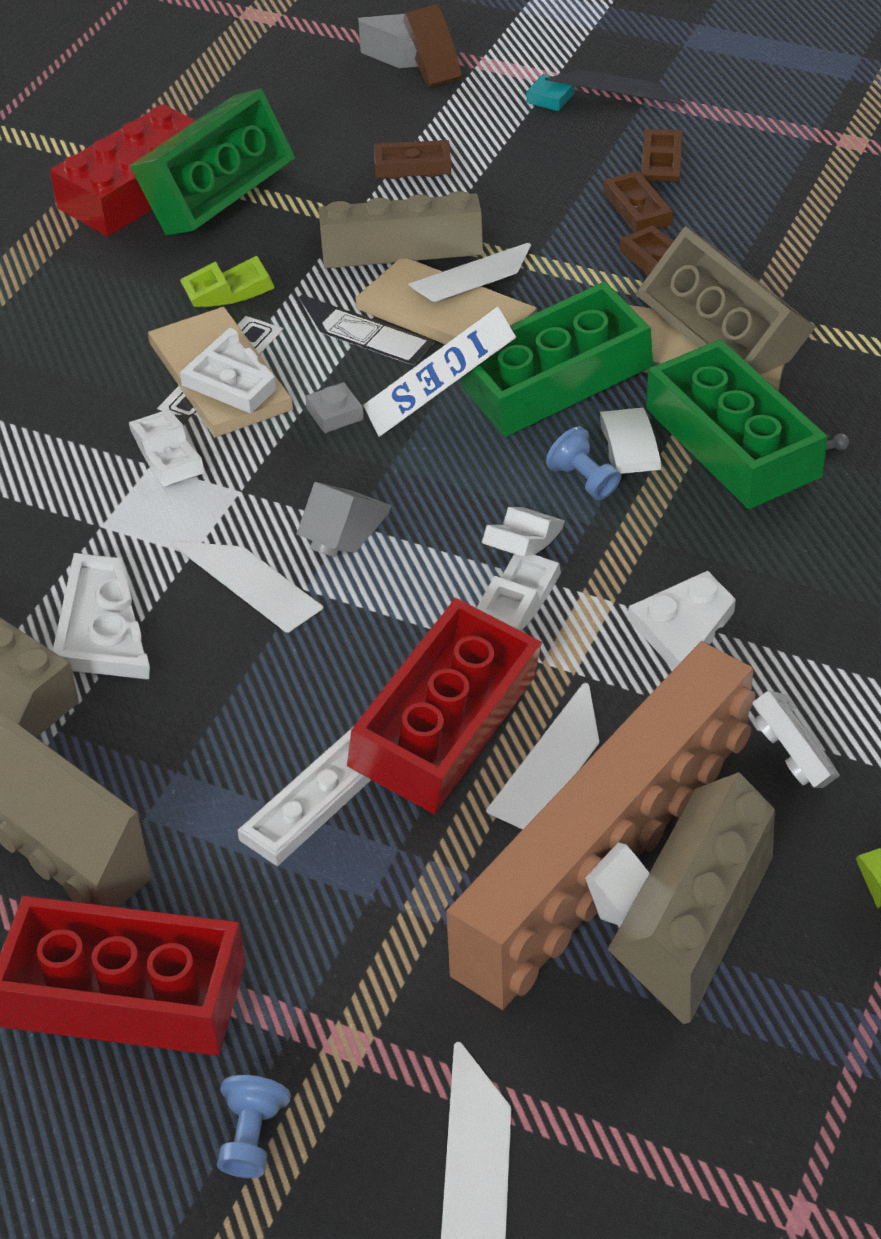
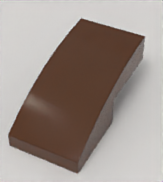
[403,4,462,88]
[641,129,682,182]

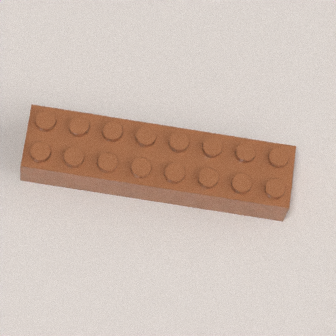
[446,641,755,1010]

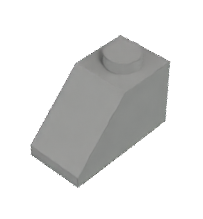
[358,14,418,68]
[297,482,392,557]

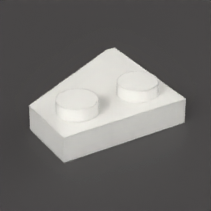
[180,328,276,414]
[628,571,736,670]
[752,690,840,788]

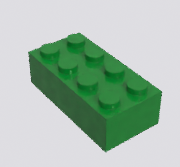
[130,88,295,235]
[461,281,653,438]
[646,339,828,510]

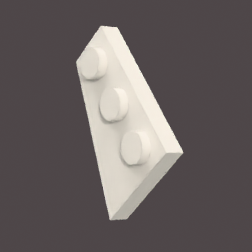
[53,553,150,679]

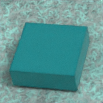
[526,74,575,111]

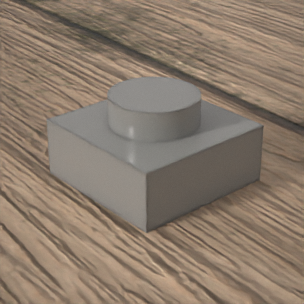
[305,382,363,433]

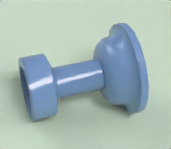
[546,426,621,500]
[217,1075,291,1178]

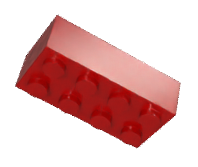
[50,104,196,237]
[347,597,542,814]
[0,896,246,1056]

